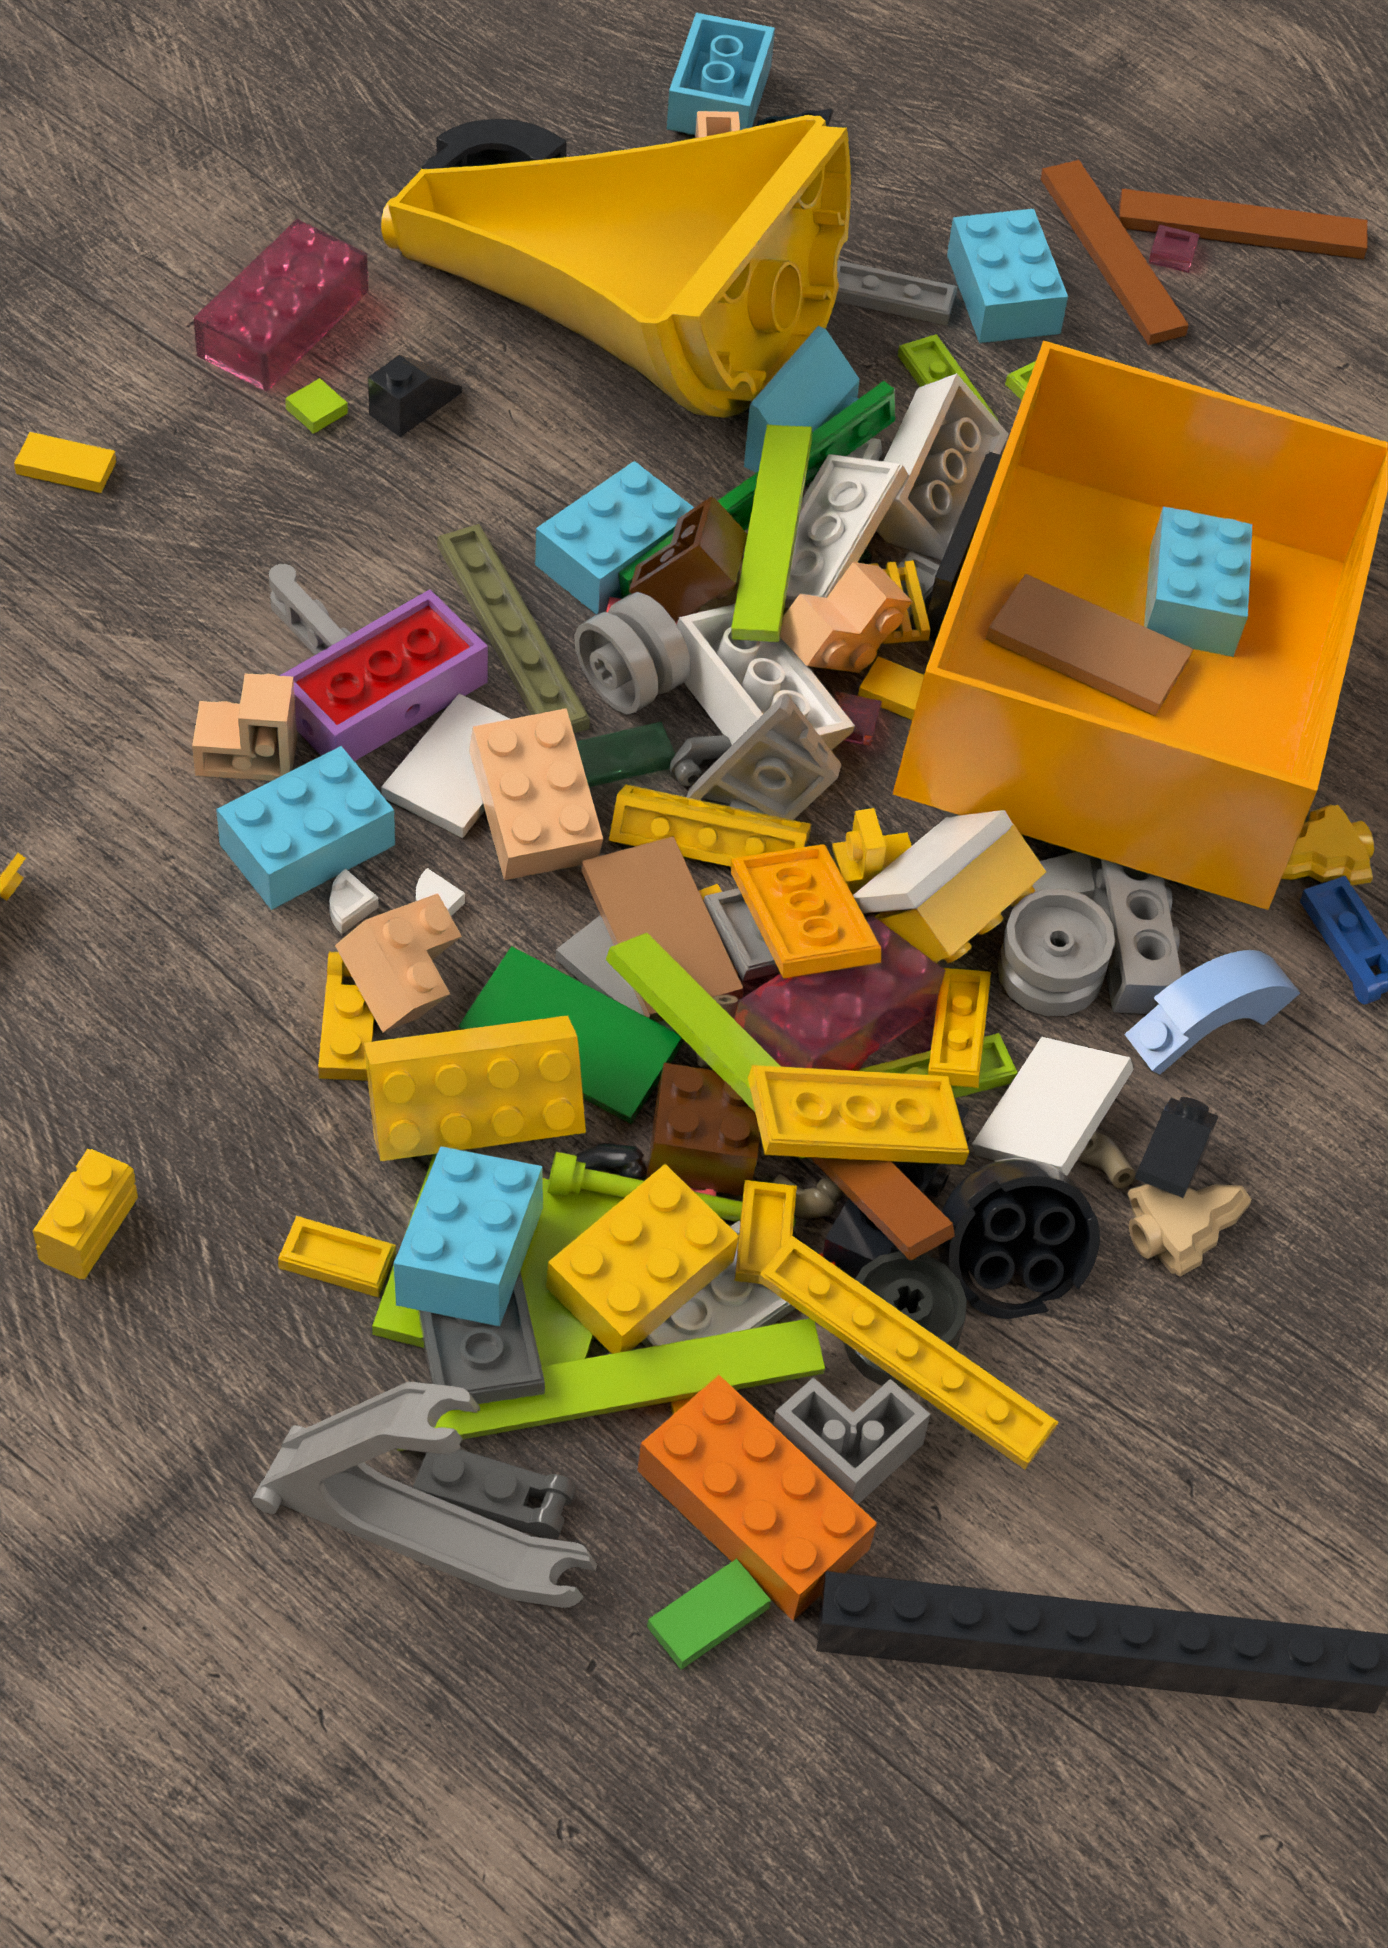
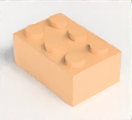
[469,708,603,881]

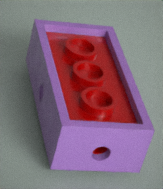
[280,589,488,762]

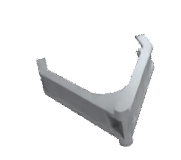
[252,1382,597,1607]

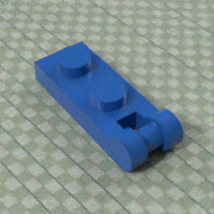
[1300,876,1388,1005]

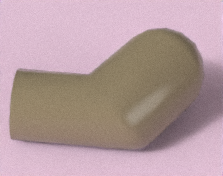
[772,1174,843,1220]

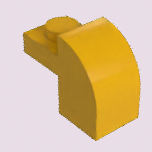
[832,808,912,895]

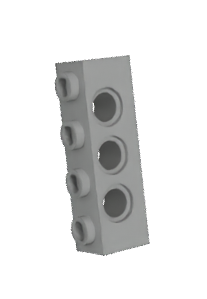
[1089,855,1187,1014]

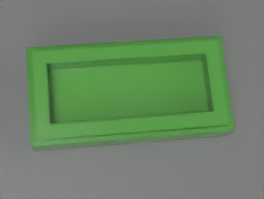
[647,1558,771,1670]

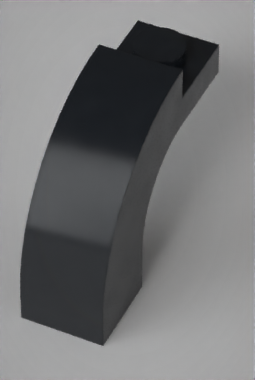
[421,119,567,169]

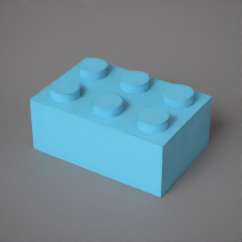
[667,13,775,135]
[947,209,1068,343]
[535,461,694,615]
[1144,506,1253,657]
[216,746,395,910]
[394,1146,543,1327]

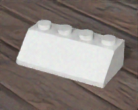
[876,374,1009,560]
[677,604,855,750]

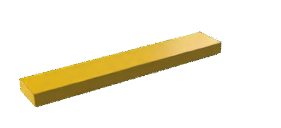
[759,1235,1058,1470]

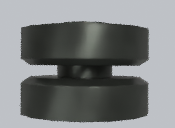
[843,1251,967,1390]

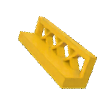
[609,785,812,867]

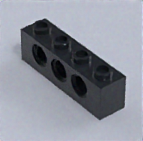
[823,1103,972,1279]

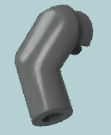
[670,735,731,787]

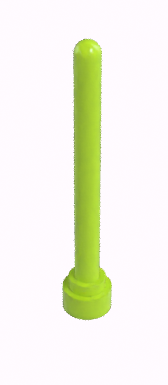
[547,1151,796,1228]

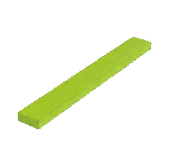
[397,1318,825,1451]

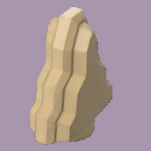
[1128,1184,1251,1276]

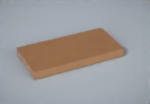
[986,574,1193,716]
[581,836,743,1022]

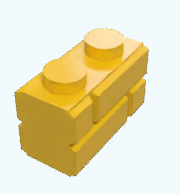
[33,1149,138,1280]

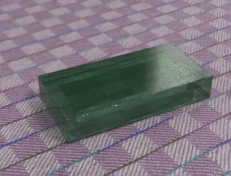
[576,722,676,787]

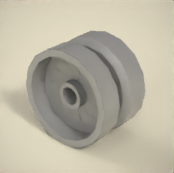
[574,592,691,714]
[997,889,1115,1016]

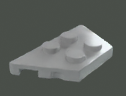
[687,694,841,820]

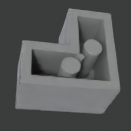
[773,1377,931,1504]

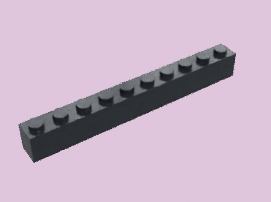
[816,1571,1388,1714]

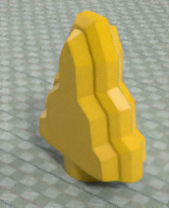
[1281,804,1374,886]

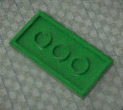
[458,946,684,1125]

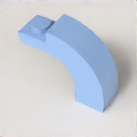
[1124,950,1300,1075]

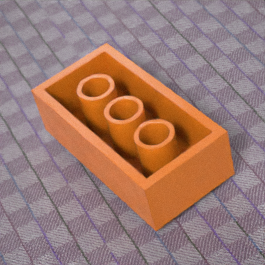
[637,1375,877,1621]

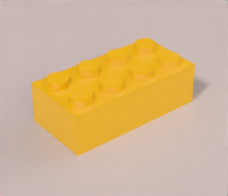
[364,1016,586,1161]

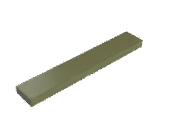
[437,524,590,734]

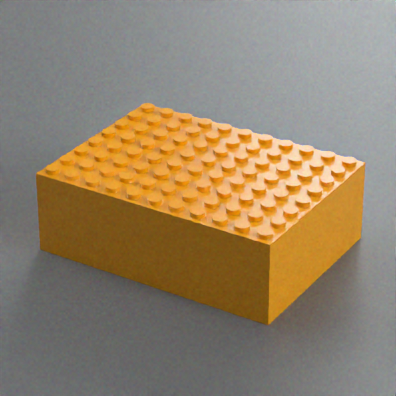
[892,340,1388,910]

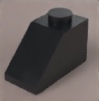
[368,355,462,437]
[1134,1097,1219,1198]

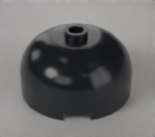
[938,1158,1100,1319]

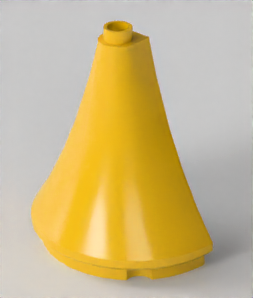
[381,115,851,418]

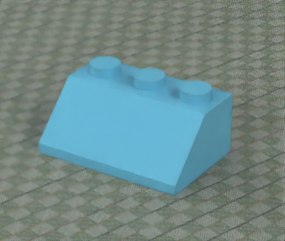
[744,326,860,473]

